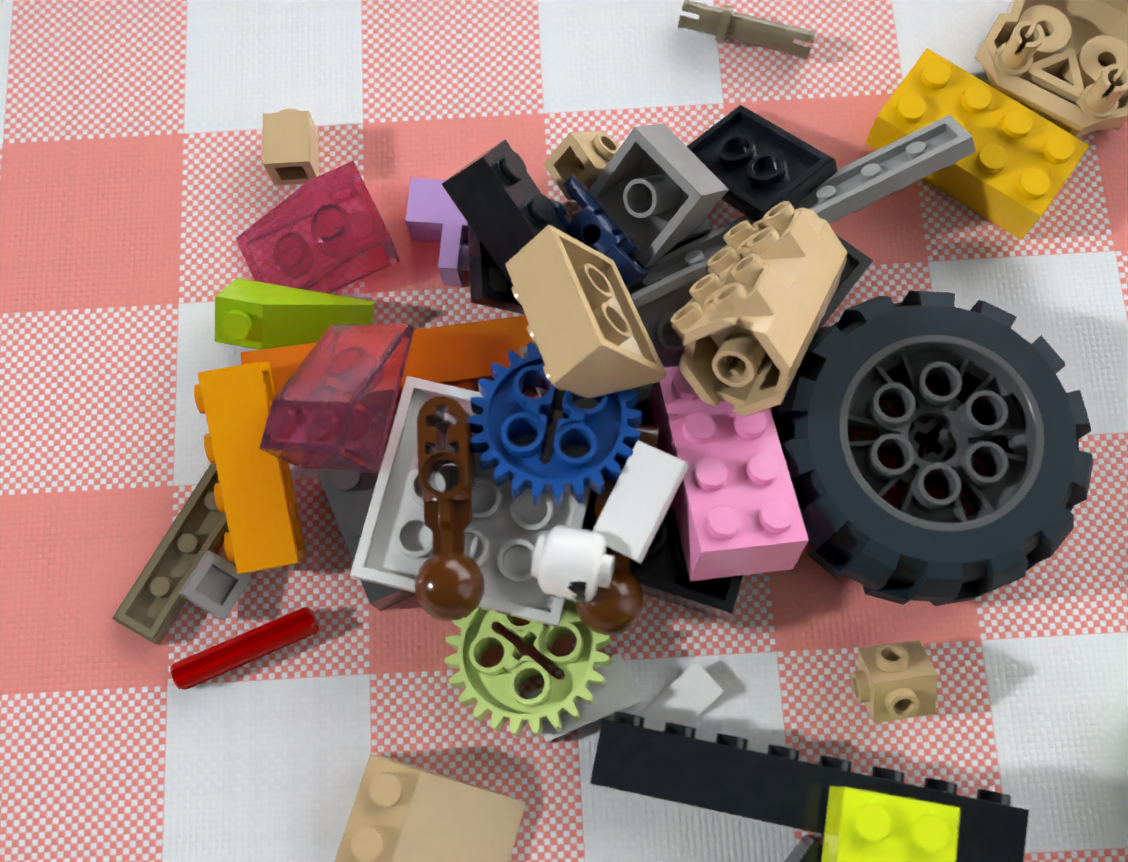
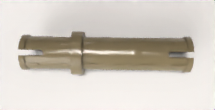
[678,0,815,60]

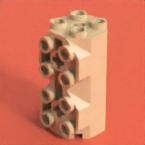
[671,201,847,417]

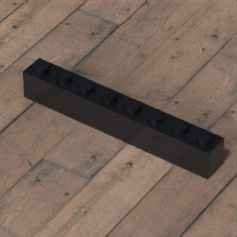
[590,711,1029,862]

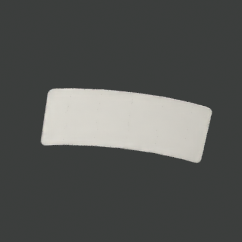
[638,662,723,732]

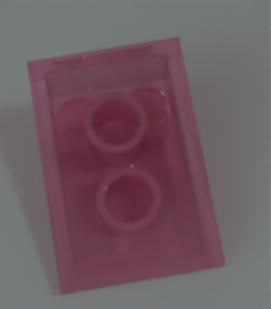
[235,161,400,294]
[259,324,414,473]

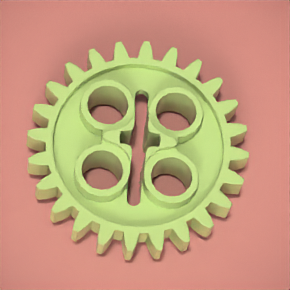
[444,599,612,737]

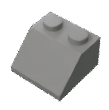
[588,123,729,268]

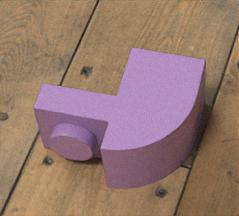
[405,178,470,287]

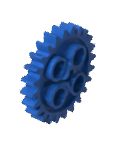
[469,342,642,507]

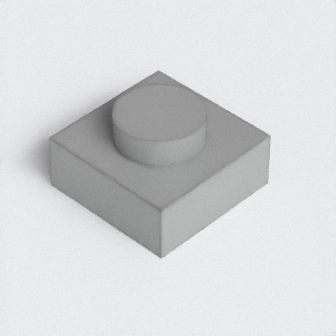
[178,550,252,620]

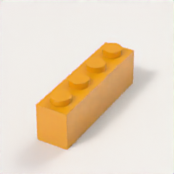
[194,362,307,574]

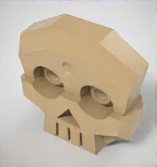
[974,0,1128,138]

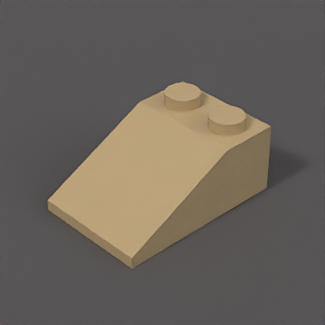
[334,755,527,862]

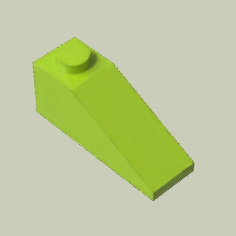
[215,278,375,350]

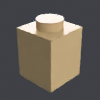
[263,109,319,185]

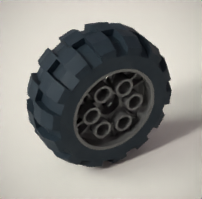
[772,291,1093,606]

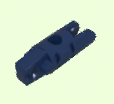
[549,176,648,287]

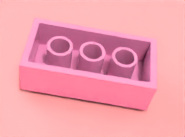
[648,366,809,581]

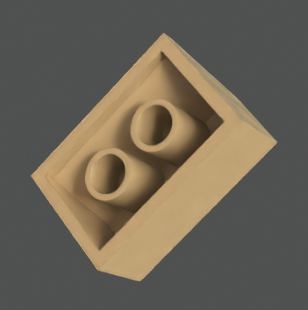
[505,224,667,399]

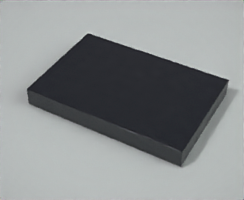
[687,105,838,222]

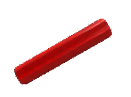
[170,607,319,690]

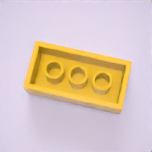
[865,48,1090,240]

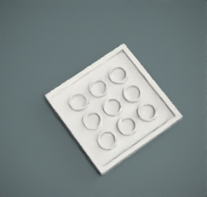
[350,376,592,627]

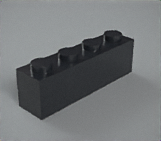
[442,139,570,286]

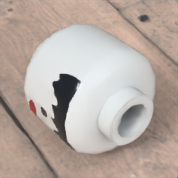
[531,525,615,603]

